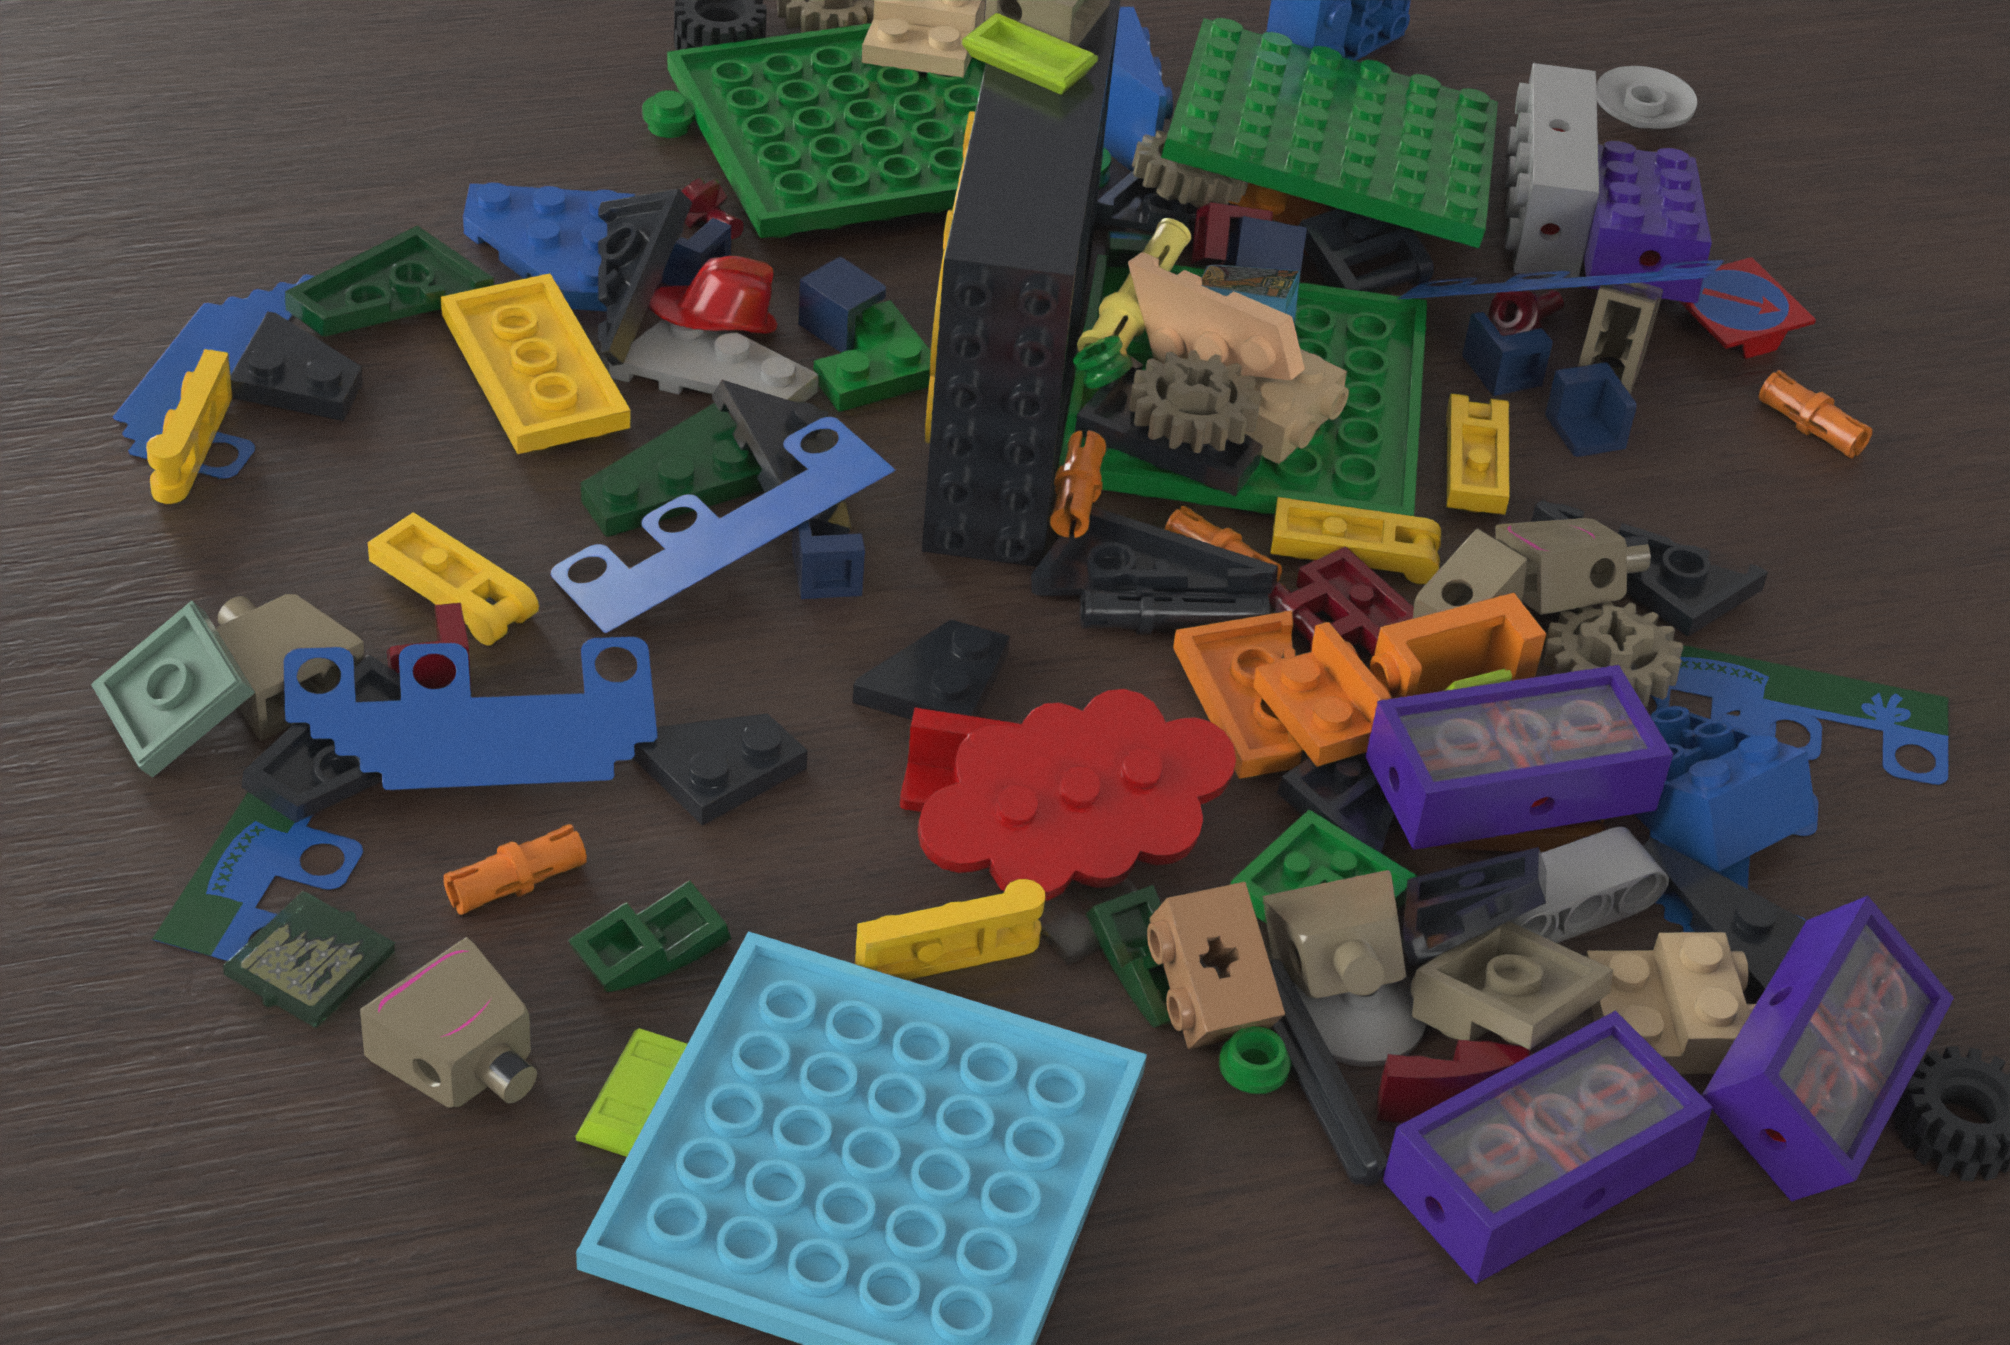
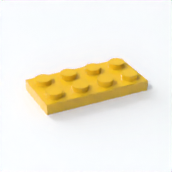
[441,273,630,454]

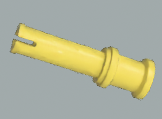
[1077,218,1191,354]

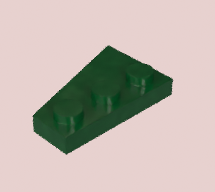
[285,225,494,337]
[581,403,763,537]

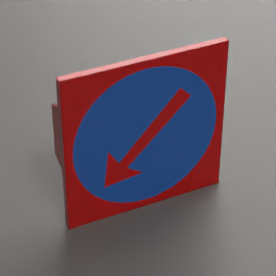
[1679,257,1816,359]

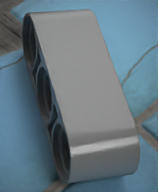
[1510,826,1669,943]

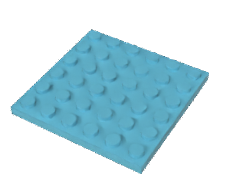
[576,931,1147,1345]

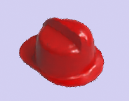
[648,256,778,334]

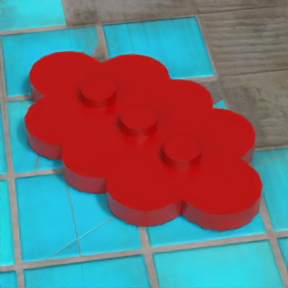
[917,689,1237,902]

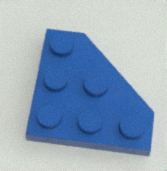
[463,183,635,311]

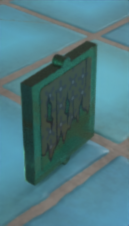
[223,891,395,1028]

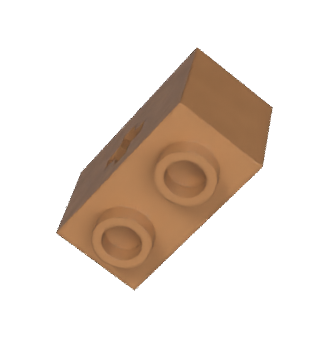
[1147,882,1285,1050]

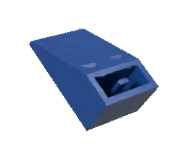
[1266,0,1411,61]
[1104,7,1173,172]
[1634,706,1817,871]

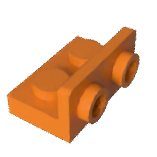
[1253,622,1392,767]

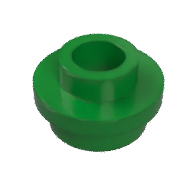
[1219,1026,1291,1094]

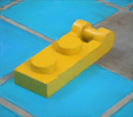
[146,349,232,504]
[1446,393,1509,515]
[1270,497,1441,584]
[368,512,539,646]
[855,879,1046,980]

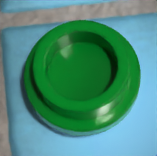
[642,90,694,138]

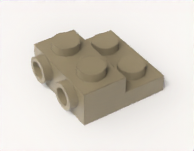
[1411,921,1613,1050]

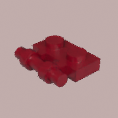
[1268,547,1414,661]

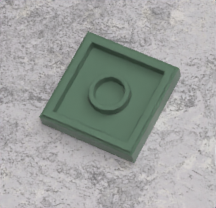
[91,601,255,778]

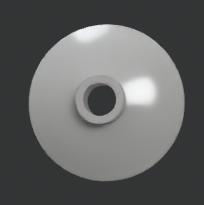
[1596,66,1698,129]
[1294,976,1427,1067]

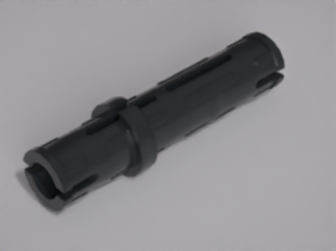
[1080,585,1270,635]

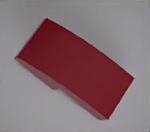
[1377,1039,1530,1123]

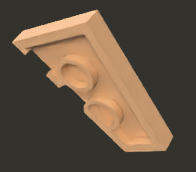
[1128,252,1305,380]

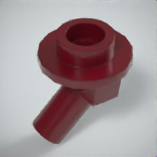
[682,177,744,239]
[1489,289,1564,336]

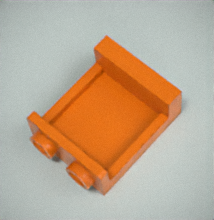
[1370,593,1546,699]

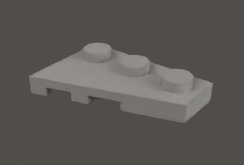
[609,319,818,403]

